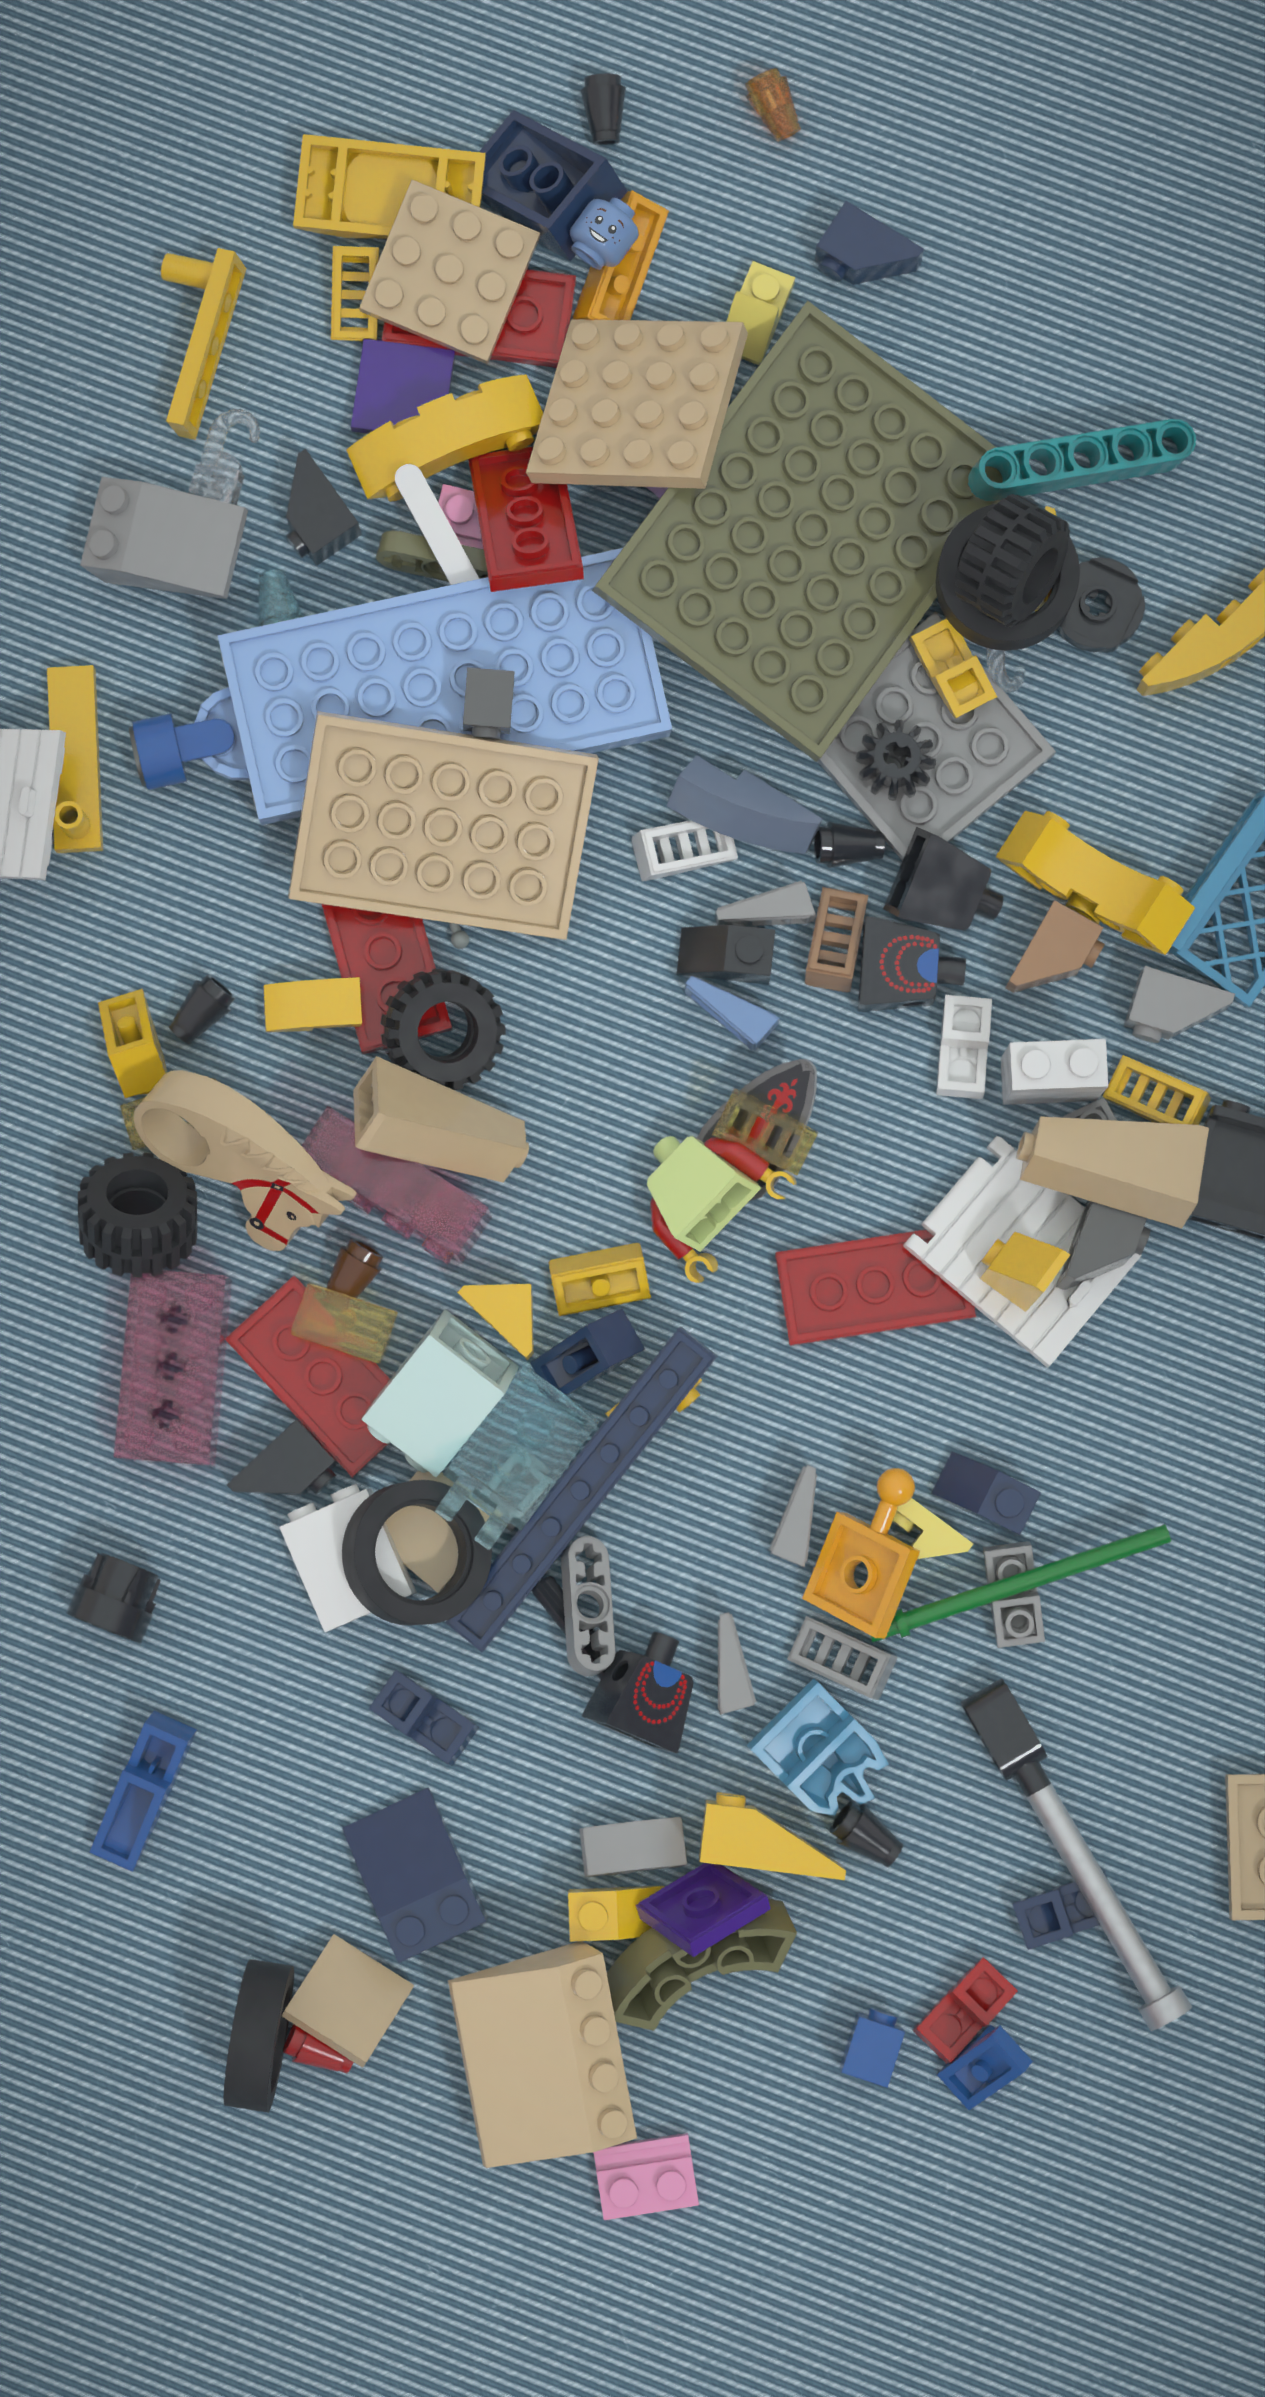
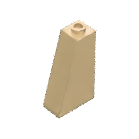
[353,1056,529,1182]
[1016,1116,1209,1229]

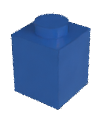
[839,2008,905,2088]

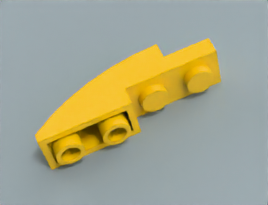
[1137,568,1265,696]

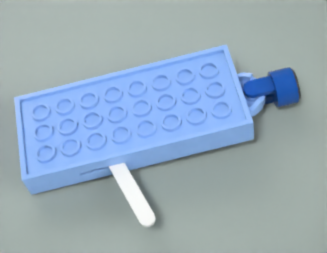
[129,464,672,825]

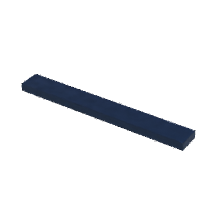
[445,1326,718,1652]

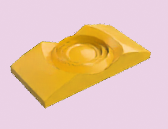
[293,134,486,239]

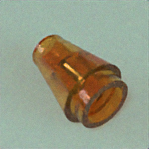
[745,68,801,142]

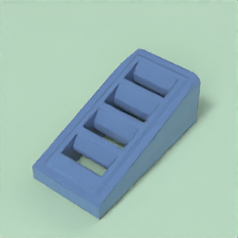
[685,976,780,1051]

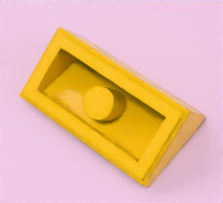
[548,1243,651,1316]

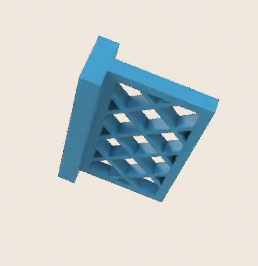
[1167,790,1265,1007]

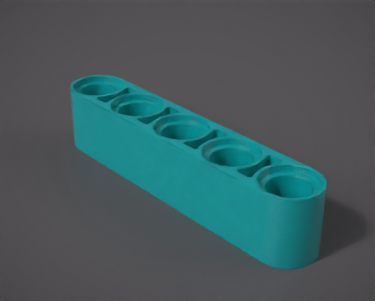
[968,419,1196,501]

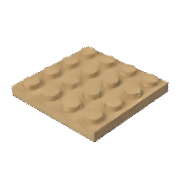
[526,319,748,489]

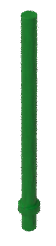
[870,1524,1171,1642]

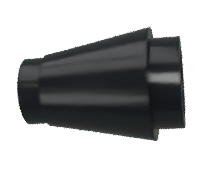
[580,73,626,145]
[814,822,885,868]
[168,974,236,1045]
[830,1801,903,1867]

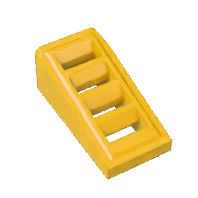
[331,246,380,341]
[1103,1055,1211,1125]

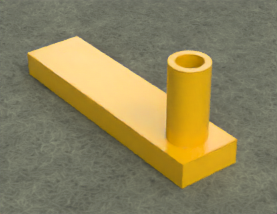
[161,248,247,440]
[47,665,103,853]

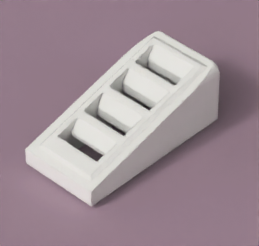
[632,820,738,881]

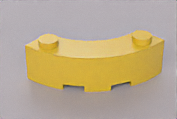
[346,374,543,502]
[996,811,1195,955]

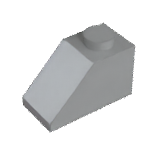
[1124,966,1235,1043]

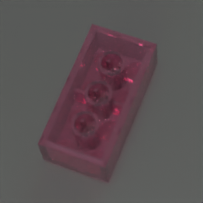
[302,1106,492,1265]
[114,1271,232,1467]

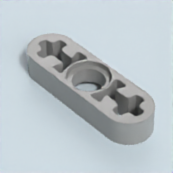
[561,1536,615,1676]

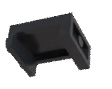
[1188,1100,1265,1241]

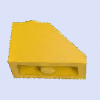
[98,989,167,1098]
[980,1232,1070,1312]
[568,1885,665,1942]

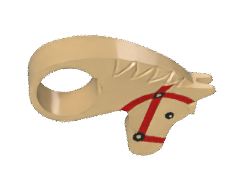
[134,1070,357,1251]

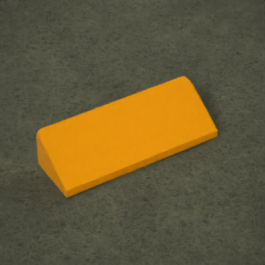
[572,190,669,320]

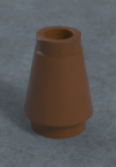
[322,1238,383,1312]

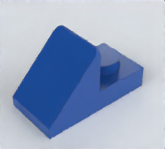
[936,2025,1033,2110]

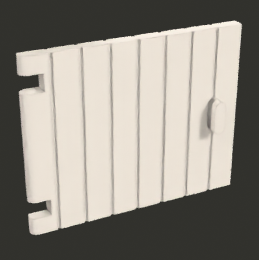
[0,729,66,880]
[903,1136,1142,1368]

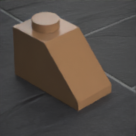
[1005,900,1105,993]

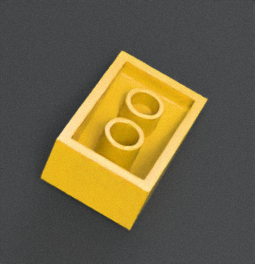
[699,1792,846,1880]

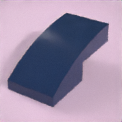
[369,1669,479,1766]
[1012,1871,1108,1950]

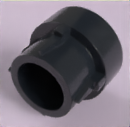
[66,1553,161,1644]

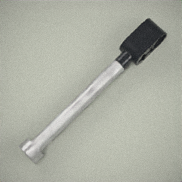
[960,1678,1192,2031]

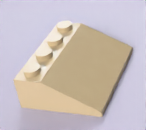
[448,1941,637,2168]

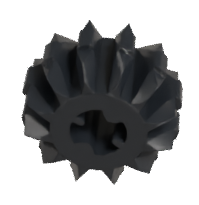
[856,720,936,801]

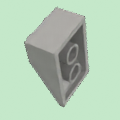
[80,477,248,599]

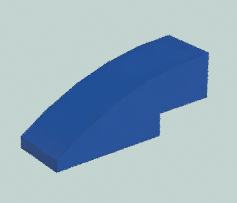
[89,1710,197,1872]

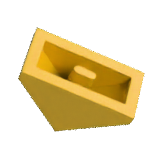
[457,1284,534,1360]

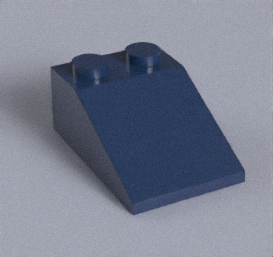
[479,110,628,261]
[342,1787,489,1963]

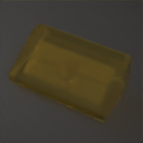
[290,1283,398,1363]

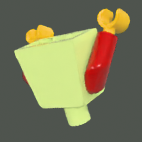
[647,1136,796,1283]

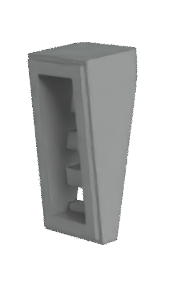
[715,880,816,926]
[768,1465,817,1567]
[718,1612,756,1714]
[787,1616,897,1700]

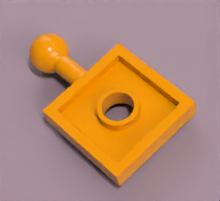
[802,1468,920,1639]

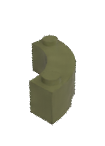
[607,1899,797,2031]

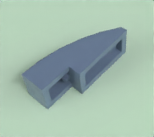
[666,755,823,854]

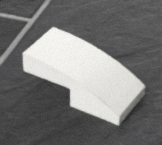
[936,995,992,1099]

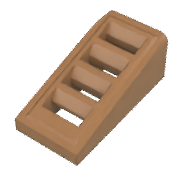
[805,887,868,992]

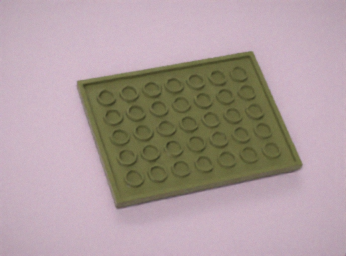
[592,300,1003,762]

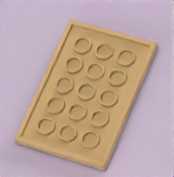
[288,711,599,940]

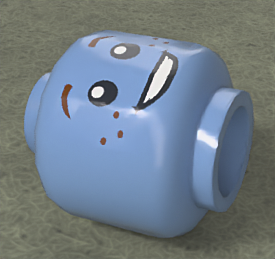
[570,197,639,270]

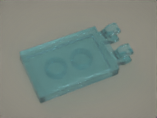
[435,1365,600,1550]

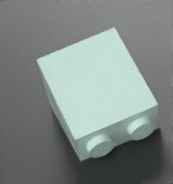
[361,1309,519,1478]

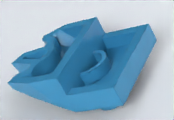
[746,1678,889,1816]

